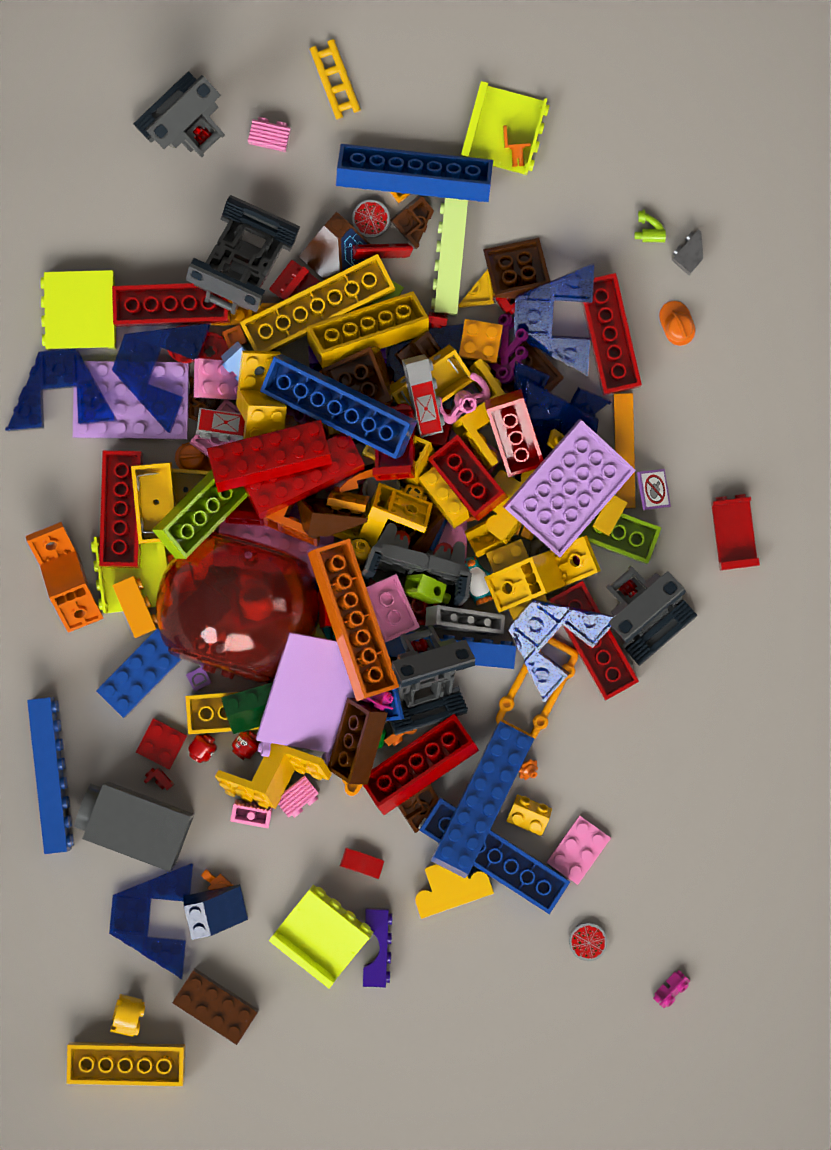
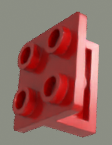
[269,260,321,301]

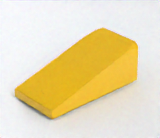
[592,495,627,536]

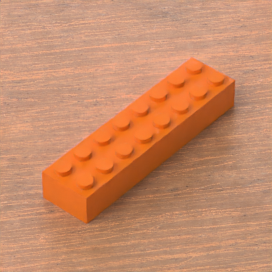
[307,539,399,701]

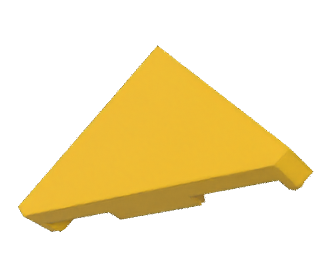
[458,269,494,308]

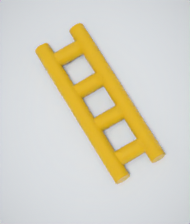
[309,39,361,120]

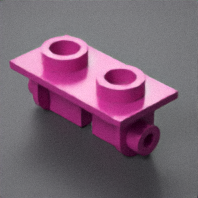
[363,691,394,711]
[653,970,690,1009]

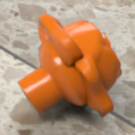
[519,759,538,780]

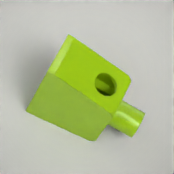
[403,574,451,604]

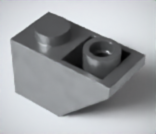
[672,229,703,275]

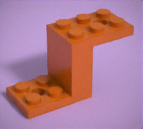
[263,504,320,547]
[26,522,104,633]

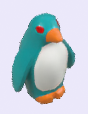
[465,556,493,606]

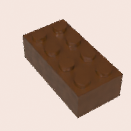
[328,697,388,785]
[172,968,259,1045]

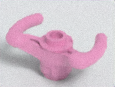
[438,373,491,424]

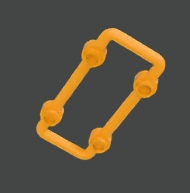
[496,634,578,739]

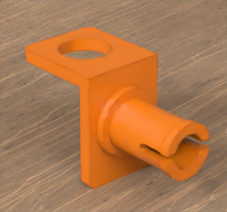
[503,125,531,167]

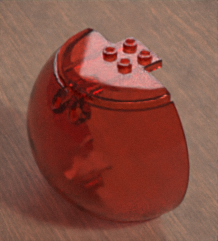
[156,532,319,683]

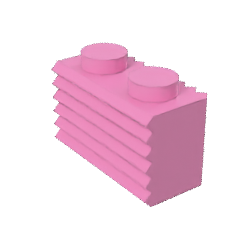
[248,117,291,152]
[278,775,319,818]
[230,798,273,828]

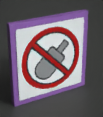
[637,469,671,510]

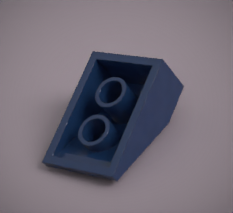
[184,884,248,940]

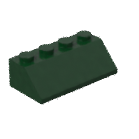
[221,682,273,734]

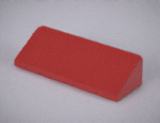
[353,243,413,259]

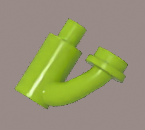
[634,209,666,242]

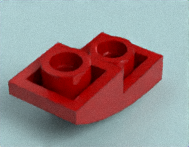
[340,848,385,879]

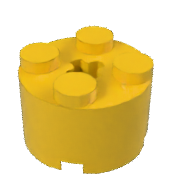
[110,994,145,1037]

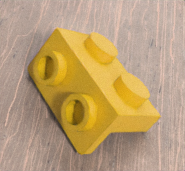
[465,520,511,558]
[506,794,552,836]

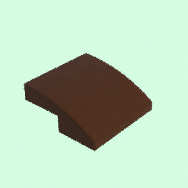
[394,331,441,366]

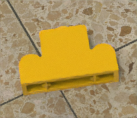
[486,469,535,545]
[415,863,494,919]

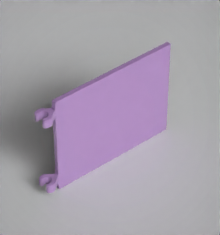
[256,632,355,767]

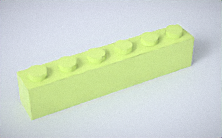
[431,198,468,316]

